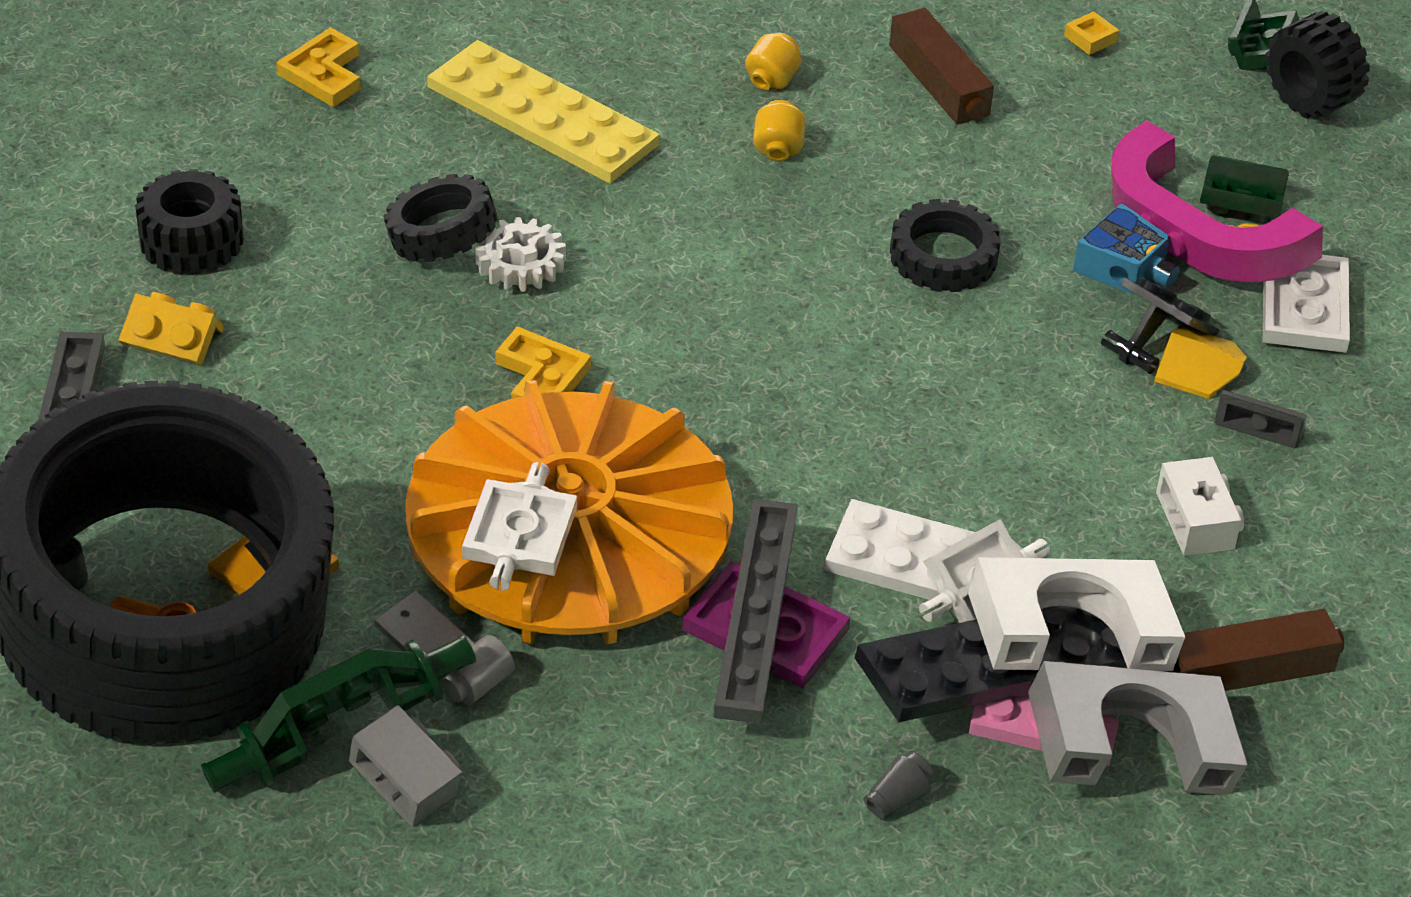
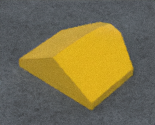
[1154,325,1247,399]

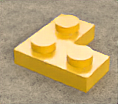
[276,27,361,108]
[495,326,592,399]

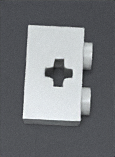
[1156,457,1244,556]

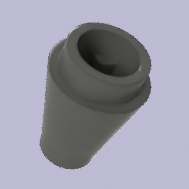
[863,751,936,820]

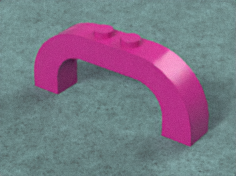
[1111,120,1323,282]

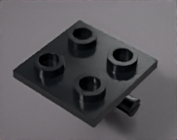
[1101,277,1220,374]

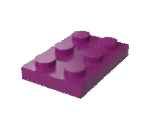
[682,561,850,688]

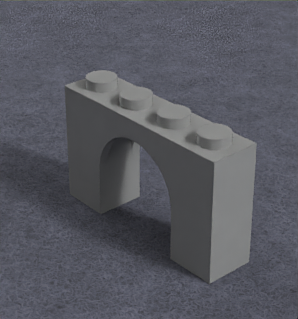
[1028,661,1248,795]

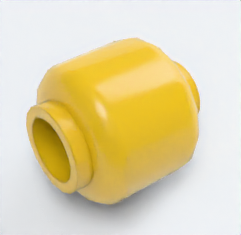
[745,32,802,90]
[753,100,806,161]

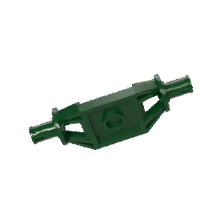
[201,634,476,793]

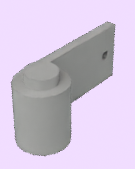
[374,591,515,706]

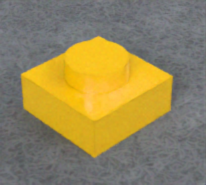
[1064,11,1119,55]

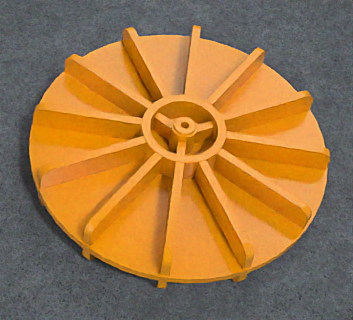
[405,380,733,645]

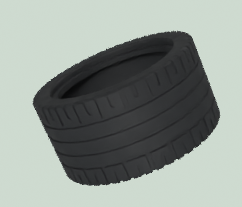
[0,381,334,744]

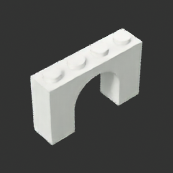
[968,557,1185,671]

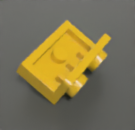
[118,292,225,366]

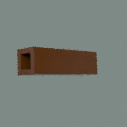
[889,7,994,125]
[1165,608,1344,691]

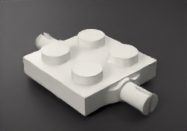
[462,462,577,591]
[919,519,1050,623]

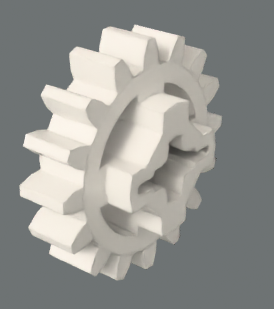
[475,217,566,292]

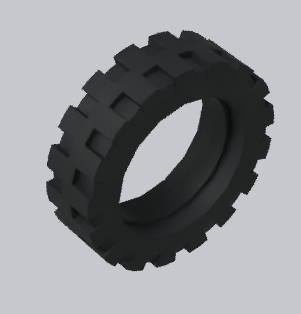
[384,174,498,262]
[890,199,1001,292]

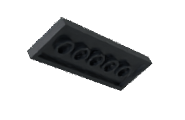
[854,606,1127,723]

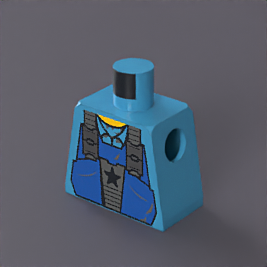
[1073,203,1179,294]

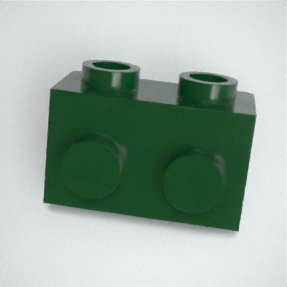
[1228,0,1299,70]
[1200,155,1289,222]

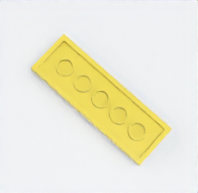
[427,40,660,184]

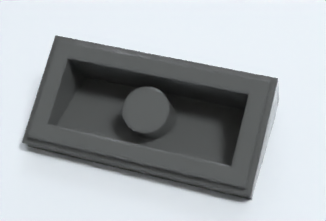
[1214,389,1307,449]

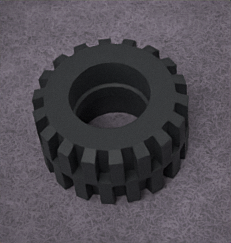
[1266,11,1370,119]
[135,169,244,275]

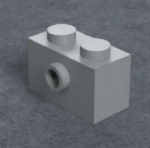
[349,705,462,827]

